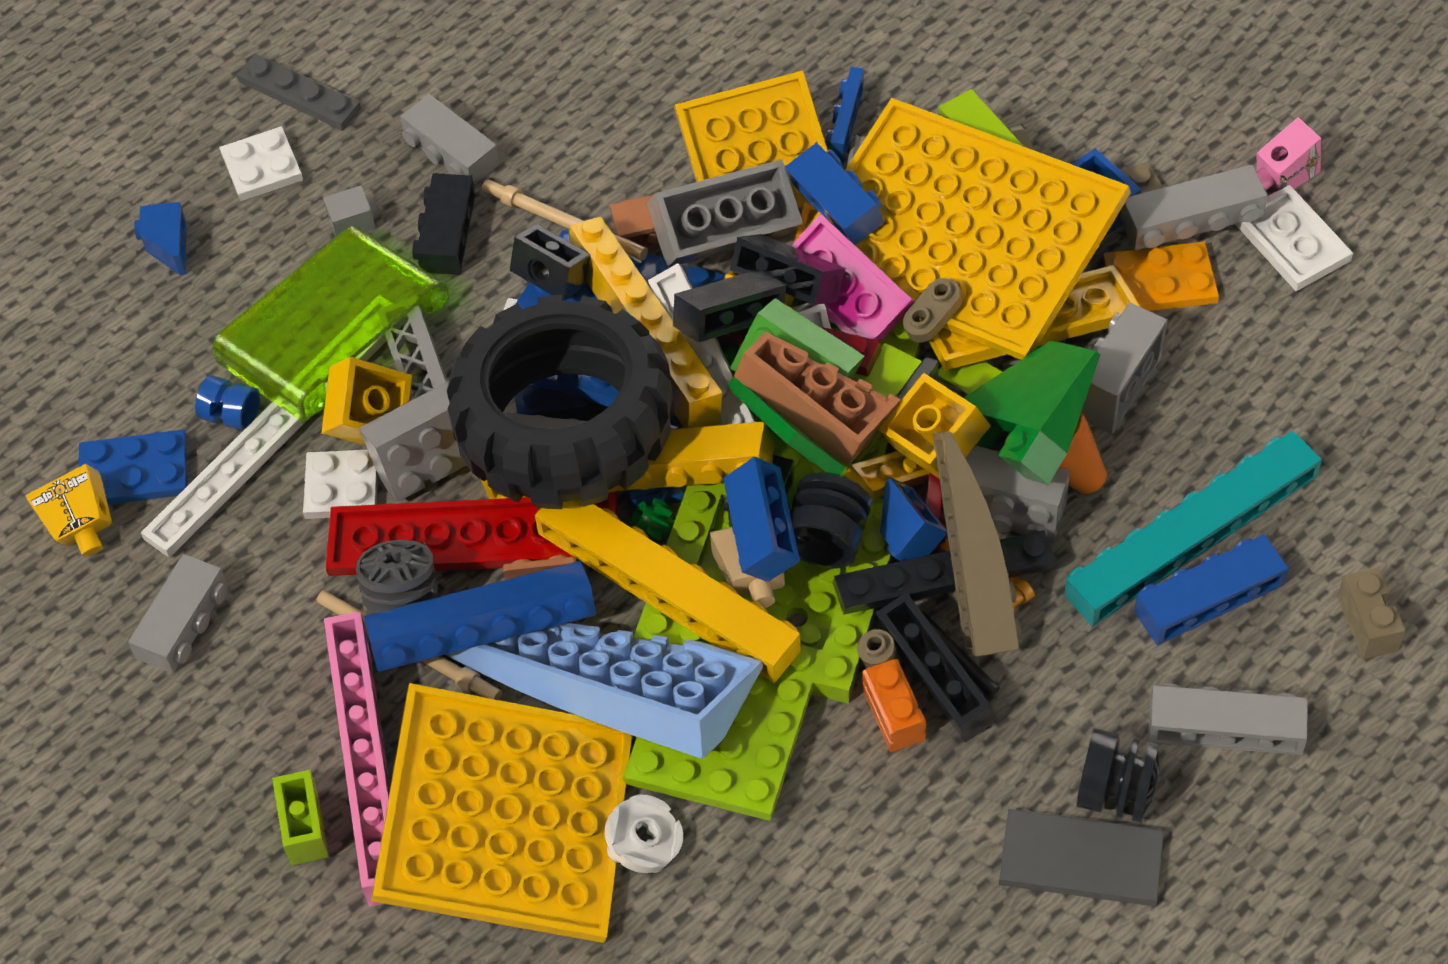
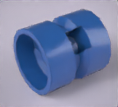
[195,375,260,431]

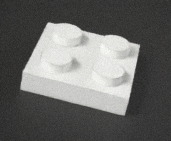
[219,126,303,201]
[303,450,378,519]

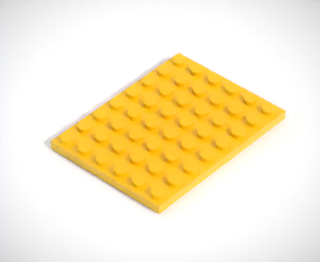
[808,98,1131,360]

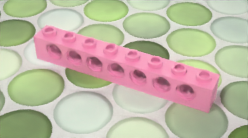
[324,611,391,907]

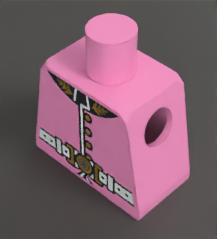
[1256,117,1321,193]

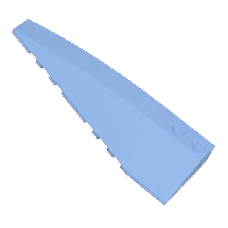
[445,623,763,759]

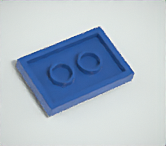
[79,429,188,505]

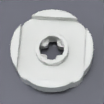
[605,795,683,873]

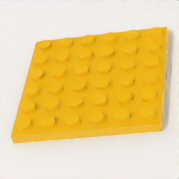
[371,683,632,943]

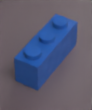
[785,142,884,245]
[723,456,800,582]

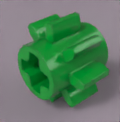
[630,498,675,542]

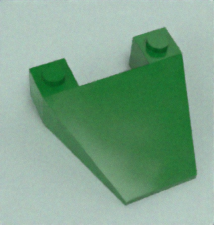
[964,340,1100,485]

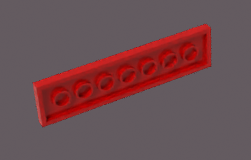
[326,493,618,576]

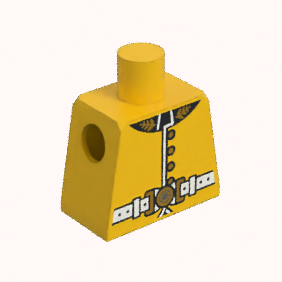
[26,464,112,557]

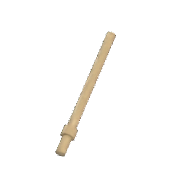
[482,179,648,261]
[317,590,502,700]

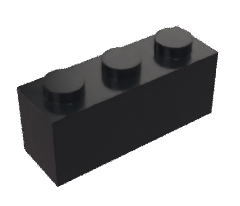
[412,173,476,275]
[730,234,846,305]
[673,269,786,343]

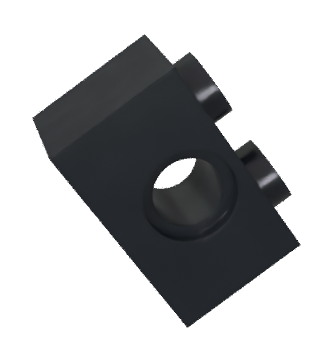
[509,224,590,301]

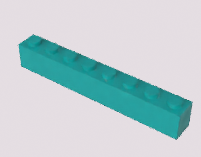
[1064,430,1322,627]

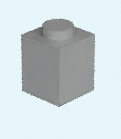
[323,186,378,241]

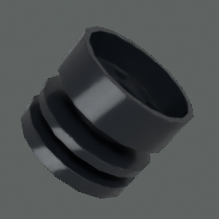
[790,473,873,569]
[1076,728,1160,823]

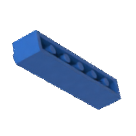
[364,561,596,672]

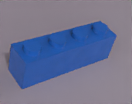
[1134,534,1289,646]

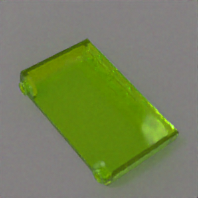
[213,226,449,423]

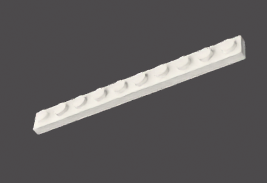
[141,297,407,558]

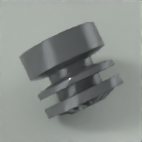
[356,539,440,616]

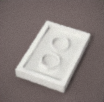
[1235,185,1353,291]

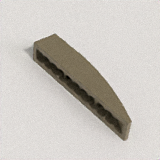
[933,432,1022,657]

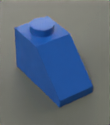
[134,202,186,275]
[880,478,947,561]

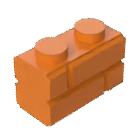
[862,659,926,753]

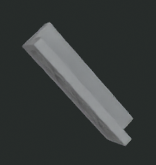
[377,298,448,402]

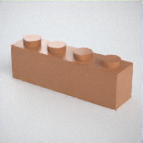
[734,331,901,466]

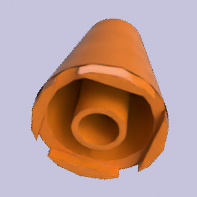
[1060,410,1107,494]

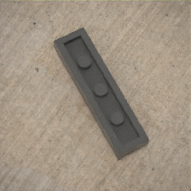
[236,53,361,131]

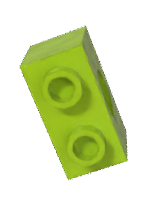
[272,770,329,866]

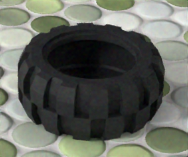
[447,295,675,510]

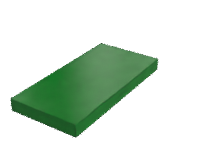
[727,377,845,476]

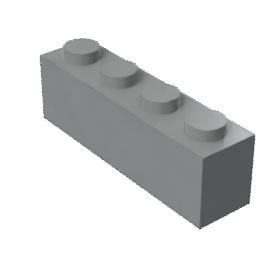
[1120,165,1268,250]
[1148,684,1307,755]

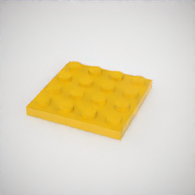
[674,70,828,210]

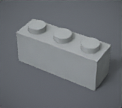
[400,94,500,185]
[128,554,228,674]

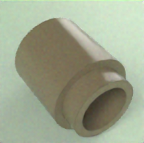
[857,629,902,668]

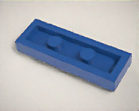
[825,67,864,164]

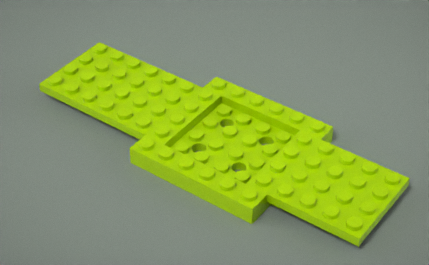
[623,297,922,821]

